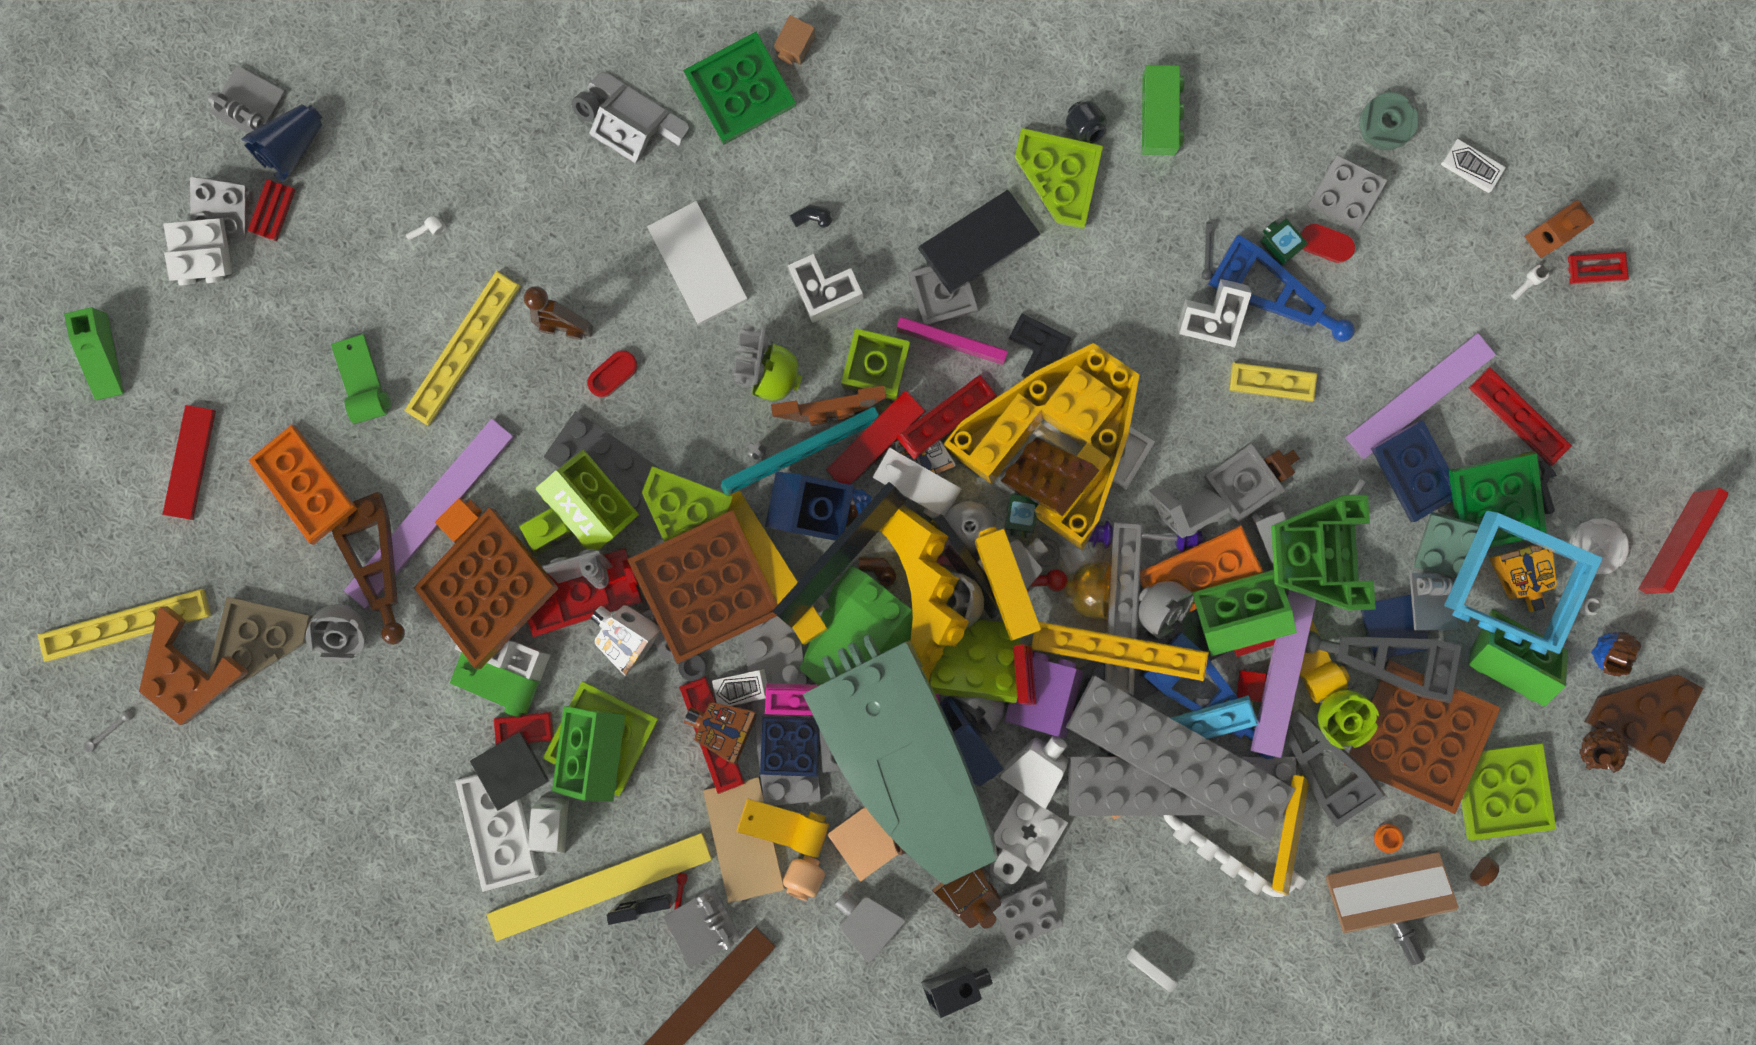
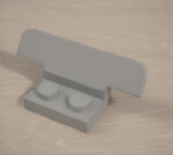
[587,73,689,163]

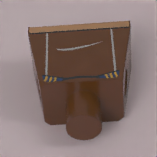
[932,867,1002,929]

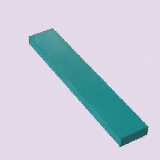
[721,407,879,496]

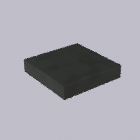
[470,731,549,811]

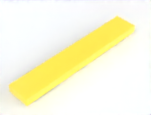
[404,270,521,426]
[37,589,211,662]

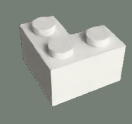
[788,254,863,323]
[1177,279,1251,347]

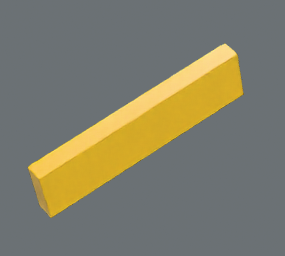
[1272,775,1309,895]

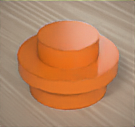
[1374,824,1404,853]

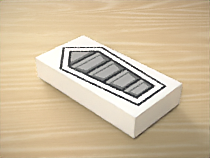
[1441,139,1506,193]
[712,669,767,706]

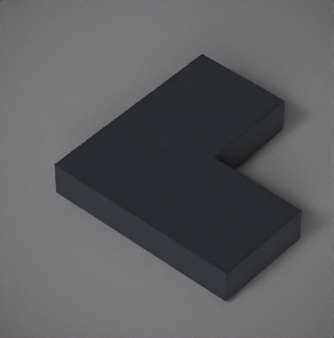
[1009,313,1071,378]
[606,894,673,925]

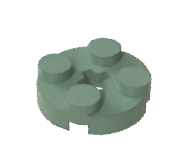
[1359,92,1418,150]

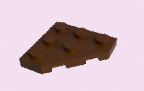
[1584,674,1703,764]

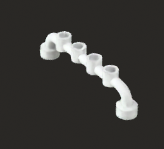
[1163,815,1307,897]

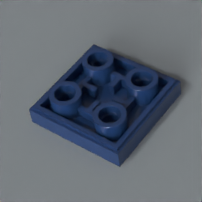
[1361,594,1428,660]
[760,716,820,777]

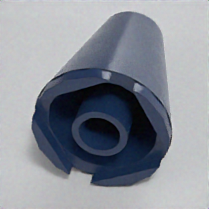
[241,104,322,181]

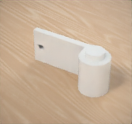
[873,448,962,518]

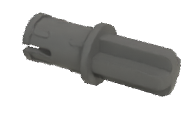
[1390,921,1426,965]

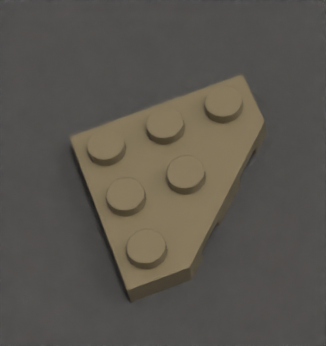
[207,597,313,686]

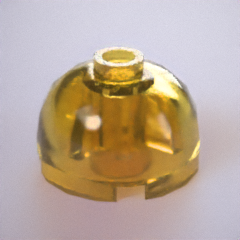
[1066,562,1111,619]

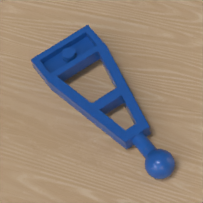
[1208,235,1355,342]
[1142,632,1275,759]

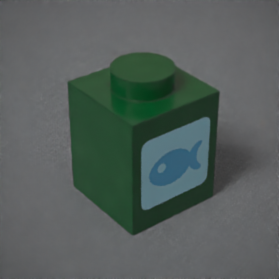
[1259,218,1308,266]
[1004,494,1038,538]

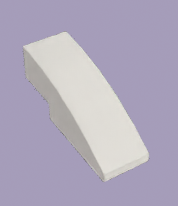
[454,639,550,681]

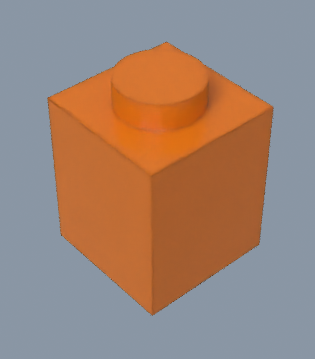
[435,498,482,543]

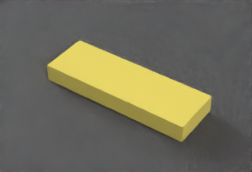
[1229,362,1317,402]

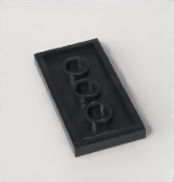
[918,190,1040,294]

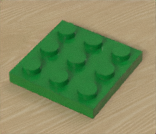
[683,31,796,145]
[1448,451,1547,548]

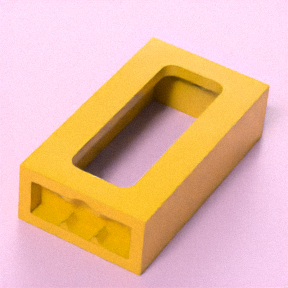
[975,526,1041,641]

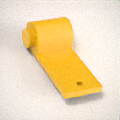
[1300,620,1350,703]
[736,798,830,858]

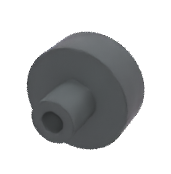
[571,91,601,122]

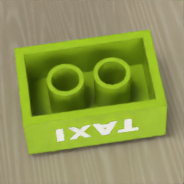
[535,449,639,551]

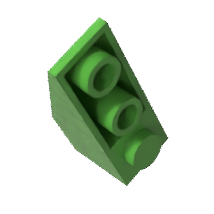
[64,307,124,401]

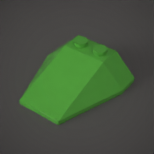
[1271,495,1376,611]
[799,565,913,685]

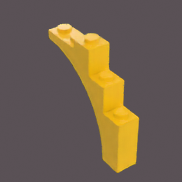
[879,504,969,682]

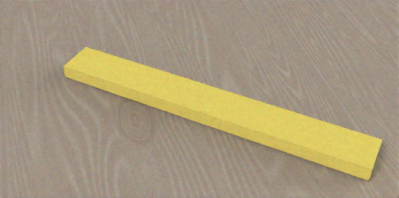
[486,832,712,941]

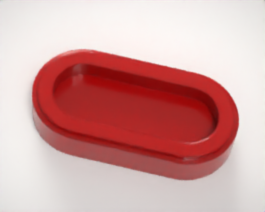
[1300,224,1355,263]
[587,350,638,398]

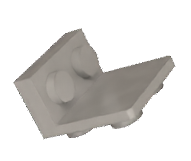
[1148,486,1232,538]

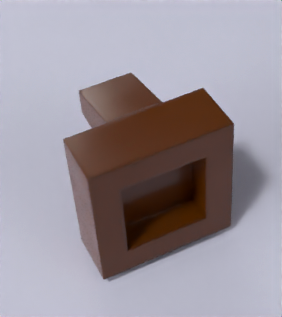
[1263,449,1300,482]

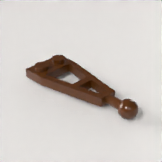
[524,286,593,340]
[332,492,405,645]

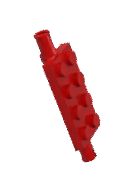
[527,548,643,637]

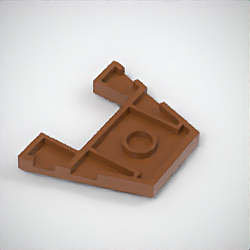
[771,385,886,426]
[139,606,248,725]

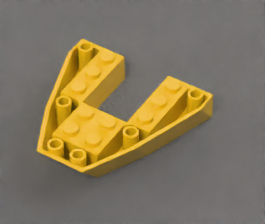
[944,343,1140,551]

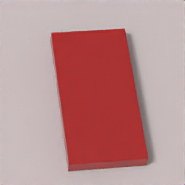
[1638,488,1728,594]

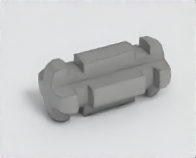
[747,442,767,460]

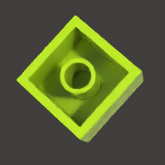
[841,328,910,401]

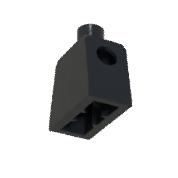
[921,966,993,1018]

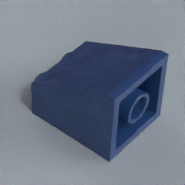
[765,472,854,541]
[939,696,1004,786]

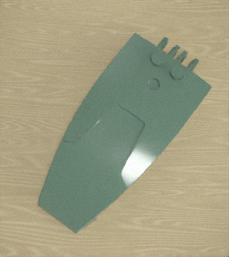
[803,634,998,885]

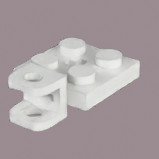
[989,792,1068,884]

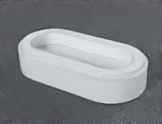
[1126,947,1179,993]

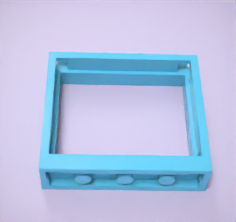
[1444,511,1603,655]

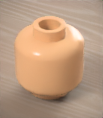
[783,855,825,901]

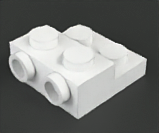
[163,218,232,285]

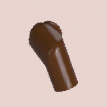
[859,557,896,587]

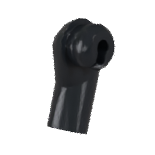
[789,205,832,228]

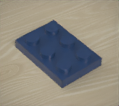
[1370,420,1453,522]

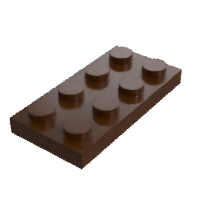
[1001,437,1100,517]

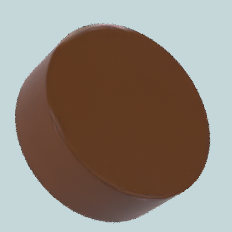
[1470,857,1499,887]

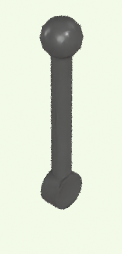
[1202,222,1213,280]

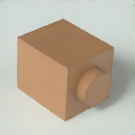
[774,15,816,65]

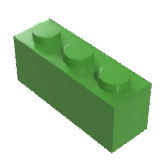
[1142,65,1184,156]

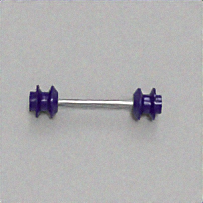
[1088,520,1202,552]

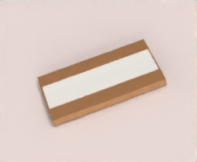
[1326,852,1459,934]

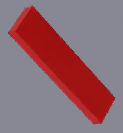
[1468,367,1572,466]
[896,375,997,459]
[826,390,926,485]
[162,405,216,520]
[679,676,746,794]

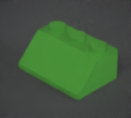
[1192,570,1297,656]
[1468,609,1568,707]
[552,706,625,802]

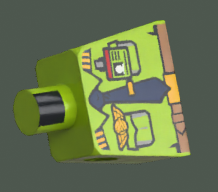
[519,508,574,557]

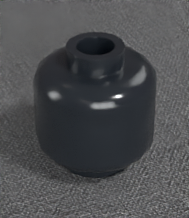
[1065,101,1107,143]

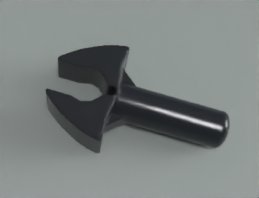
[1538,460,1557,515]

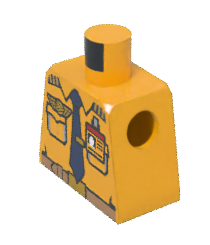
[1489,545,1557,612]

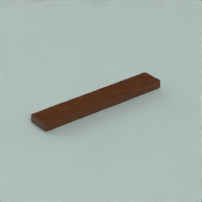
[643,926,776,1045]

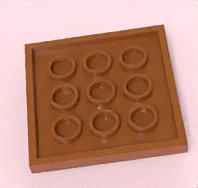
[413,507,558,669]
[627,510,777,664]
[1343,660,1501,814]

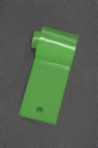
[331,334,391,425]
[450,652,540,717]

